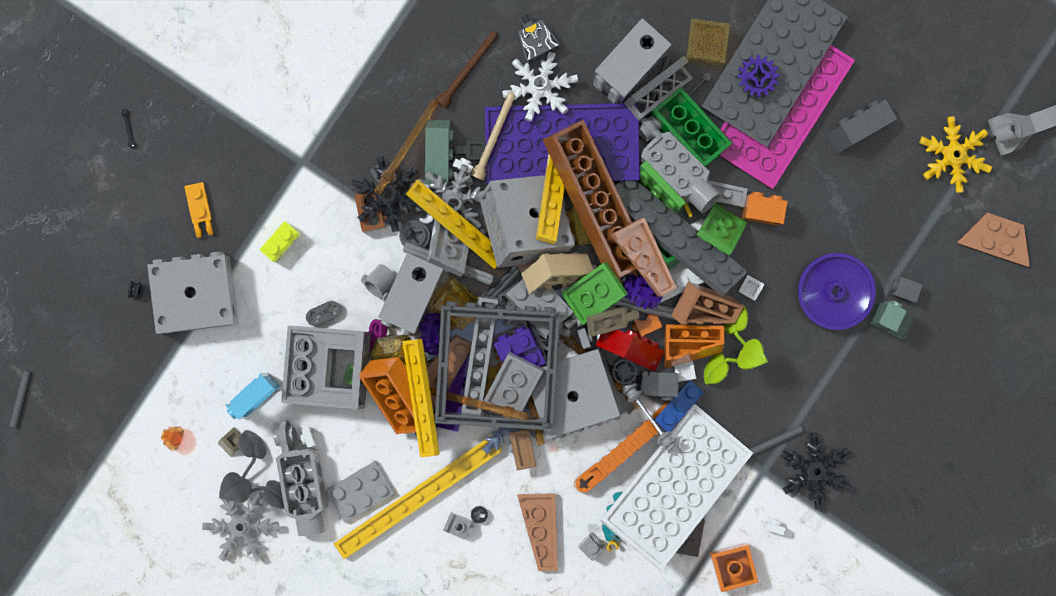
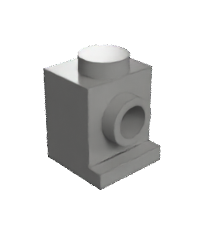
[443,512,474,539]
[578,532,605,561]

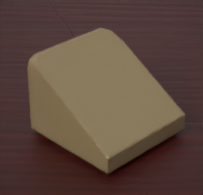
[218,427,241,456]

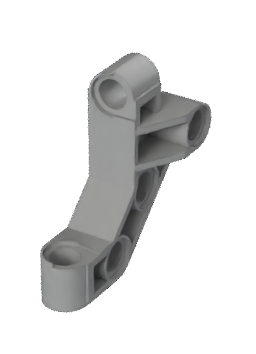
[987,105,1056,156]

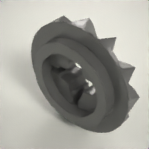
[399,220,430,248]

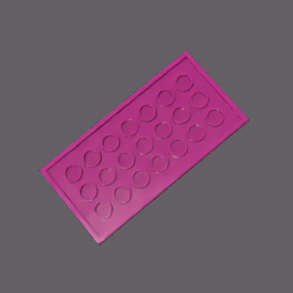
[720,45,855,189]

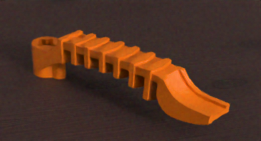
[574,400,671,493]

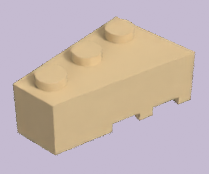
[522,252,593,294]

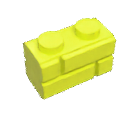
[259,221,301,263]

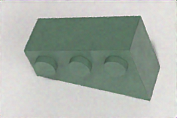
[425,119,453,185]
[869,301,913,340]

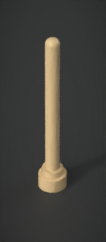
[470,92,515,181]

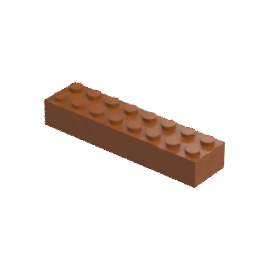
[542,120,636,278]

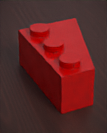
[596,330,664,371]

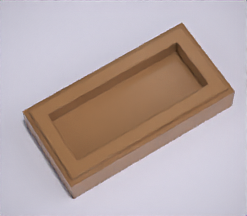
[509,429,536,471]

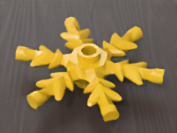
[919,116,992,193]

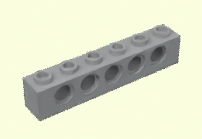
[462,296,500,414]

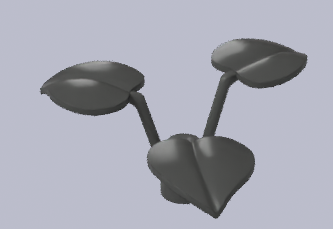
[219,430,285,510]

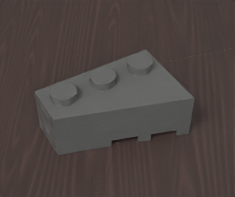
[825,99,897,154]
[636,371,678,400]

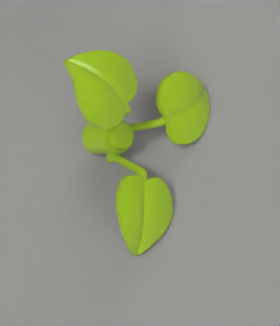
[704,304,768,385]

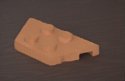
[957,213,1029,267]

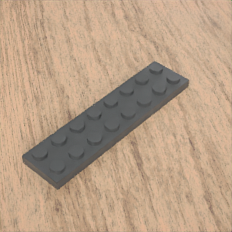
[615,180,747,297]

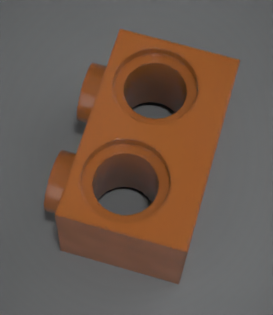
[354,192,387,233]

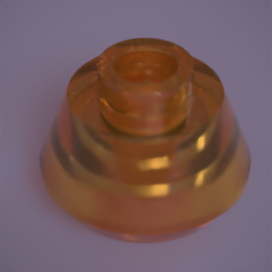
[161,426,184,451]

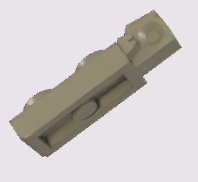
[586,307,639,336]

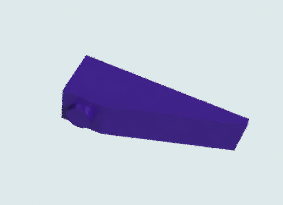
[434,354,470,432]

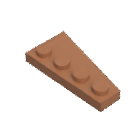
[610,217,677,297]
[426,334,472,409]
[517,493,558,571]

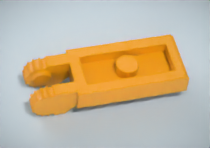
[184,182,213,238]

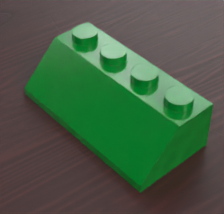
[649,87,732,168]

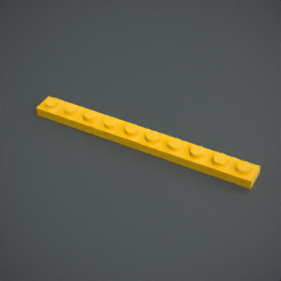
[333,435,503,559]

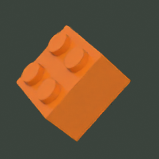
[742,192,788,226]
[709,543,759,592]

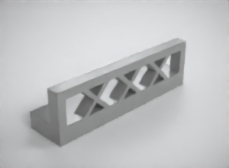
[624,56,693,121]

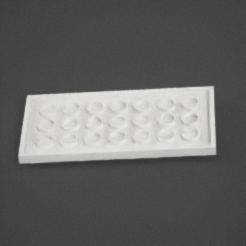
[600,404,753,571]

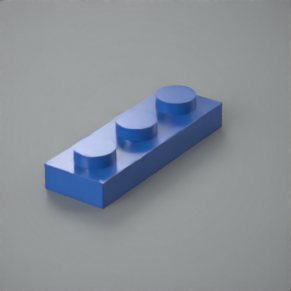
[654,380,704,432]

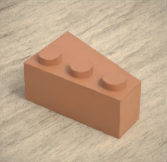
[671,281,744,325]

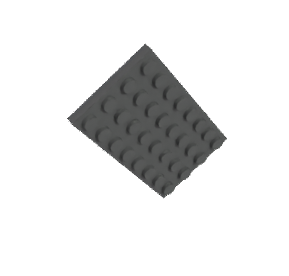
[701,0,848,147]

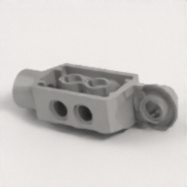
[639,116,721,213]
[273,420,328,536]

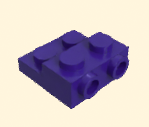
[494,326,547,366]

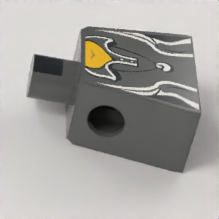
[518,14,560,63]

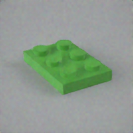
[638,161,686,215]
[697,203,747,255]
[561,262,628,325]

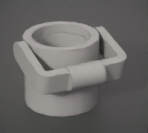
[361,264,396,302]

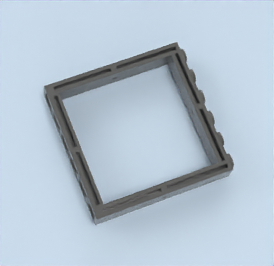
[435,301,560,430]

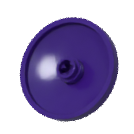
[798,253,876,330]

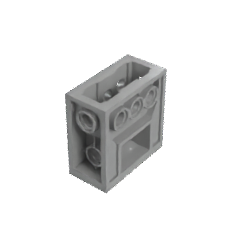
[281,325,371,410]

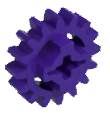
[737,55,780,98]
[622,274,663,310]
[418,313,441,355]

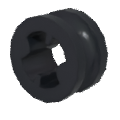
[128,281,142,299]
[471,506,488,524]

